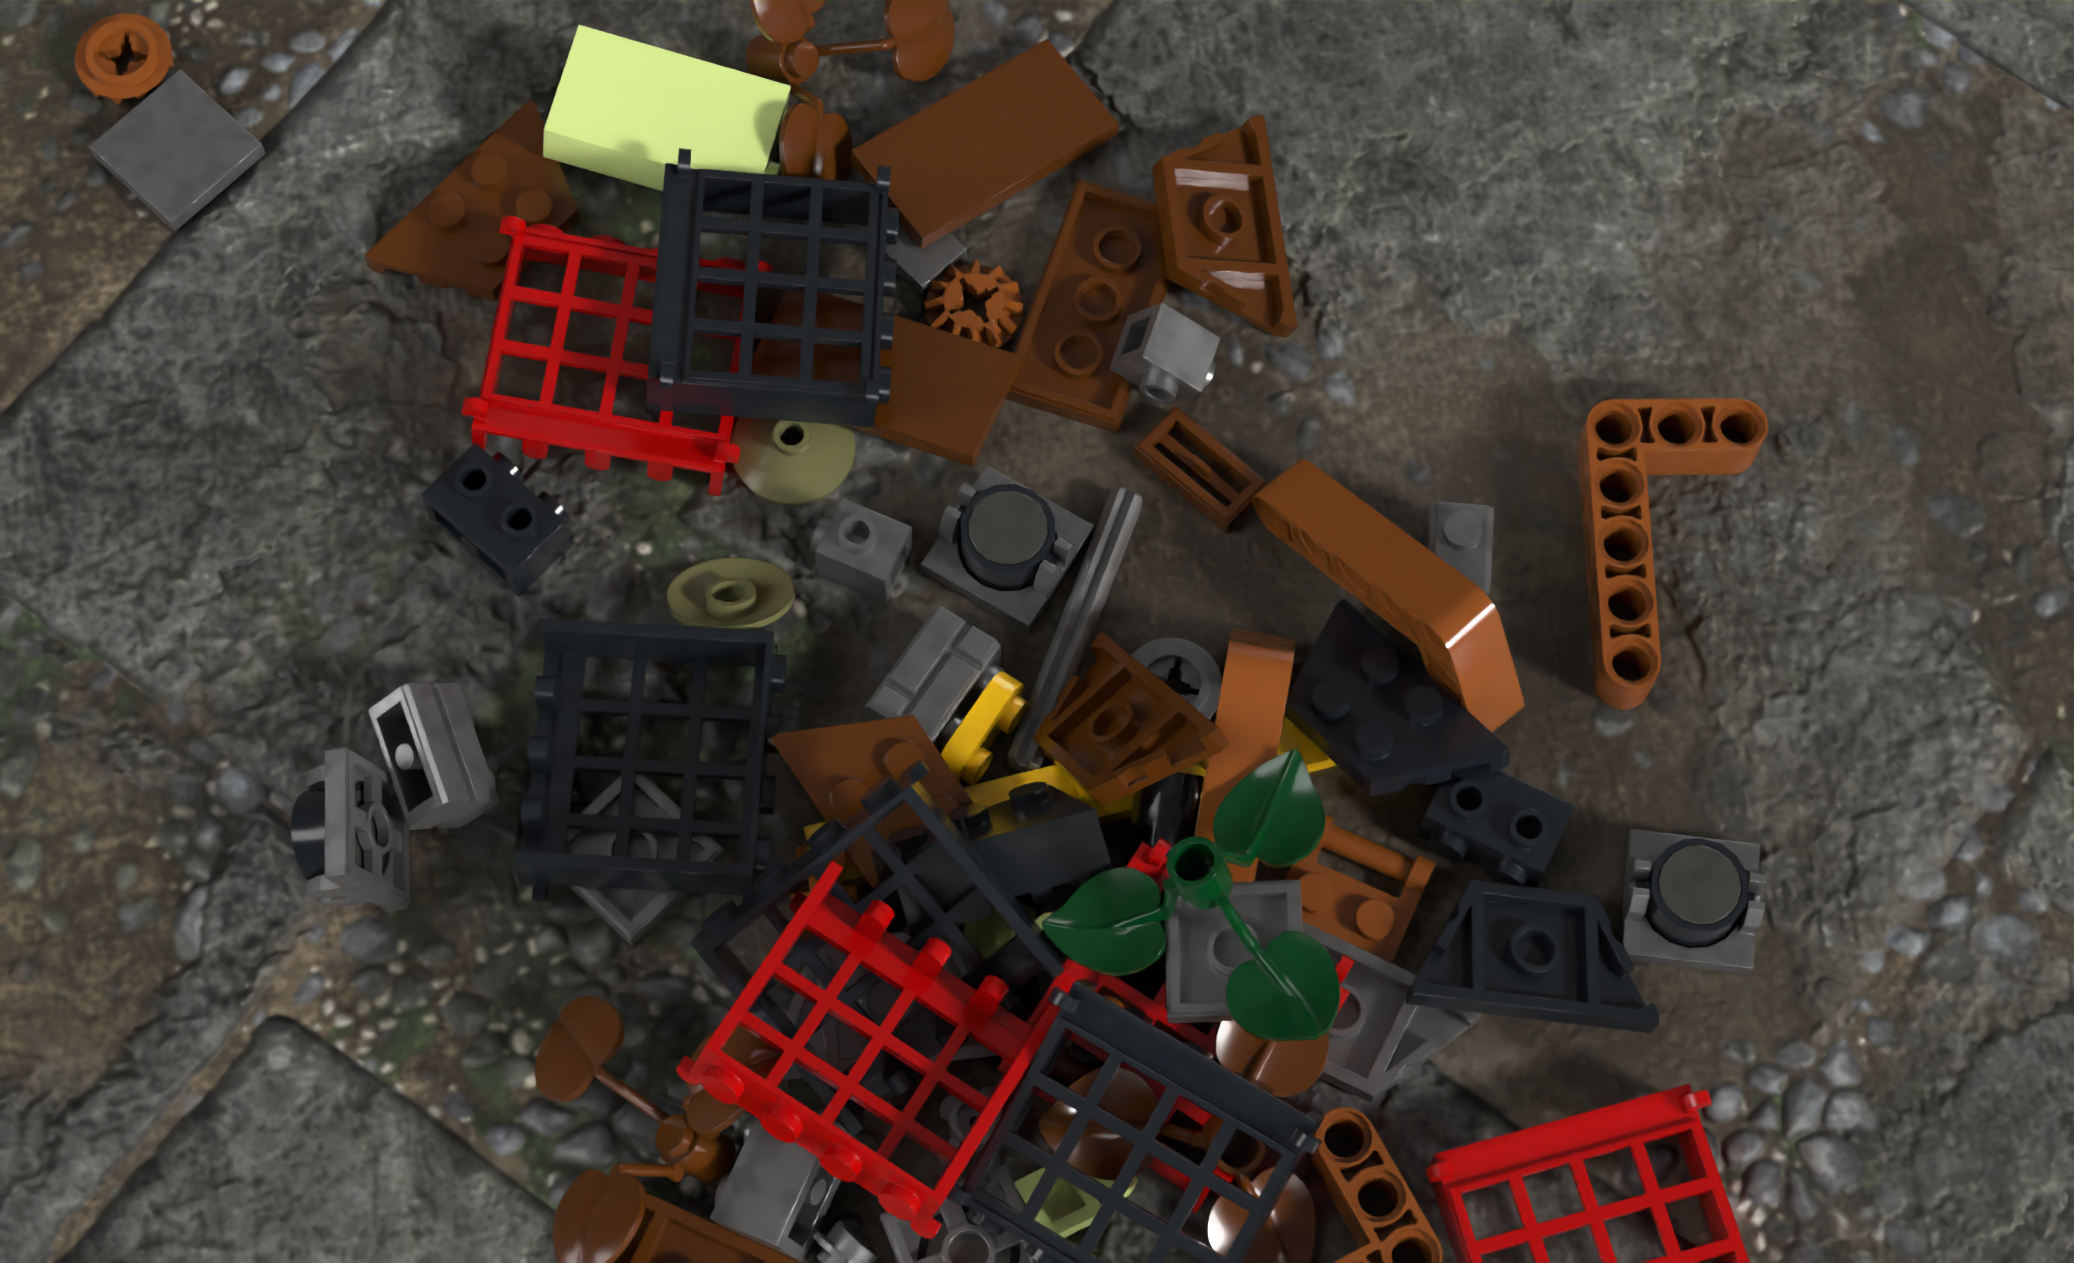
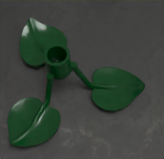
[1042,749,1340,1042]

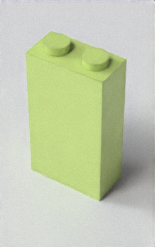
[543,25,791,216]

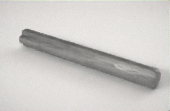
[1008,486,1143,772]

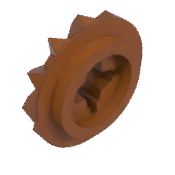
[75,13,174,105]
[925,259,1023,348]

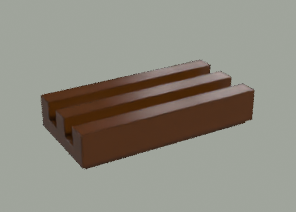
[1133,405,1268,533]

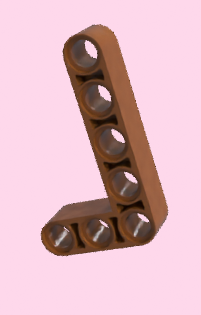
[1577,398,1768,710]
[1251,459,1525,733]
[1195,628,1295,882]
[1309,1107,1443,1263]

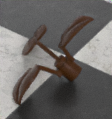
[746,0,955,181]
[535,996,782,1263]
[1038,1021,1329,1263]

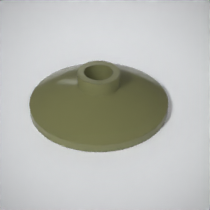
[731,417,855,506]
[667,557,795,630]

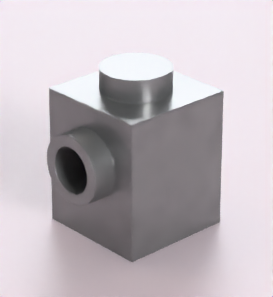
[1109,302,1220,404]
[810,498,913,604]

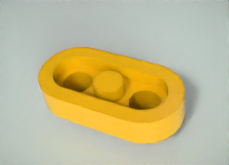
[941,671,1029,786]

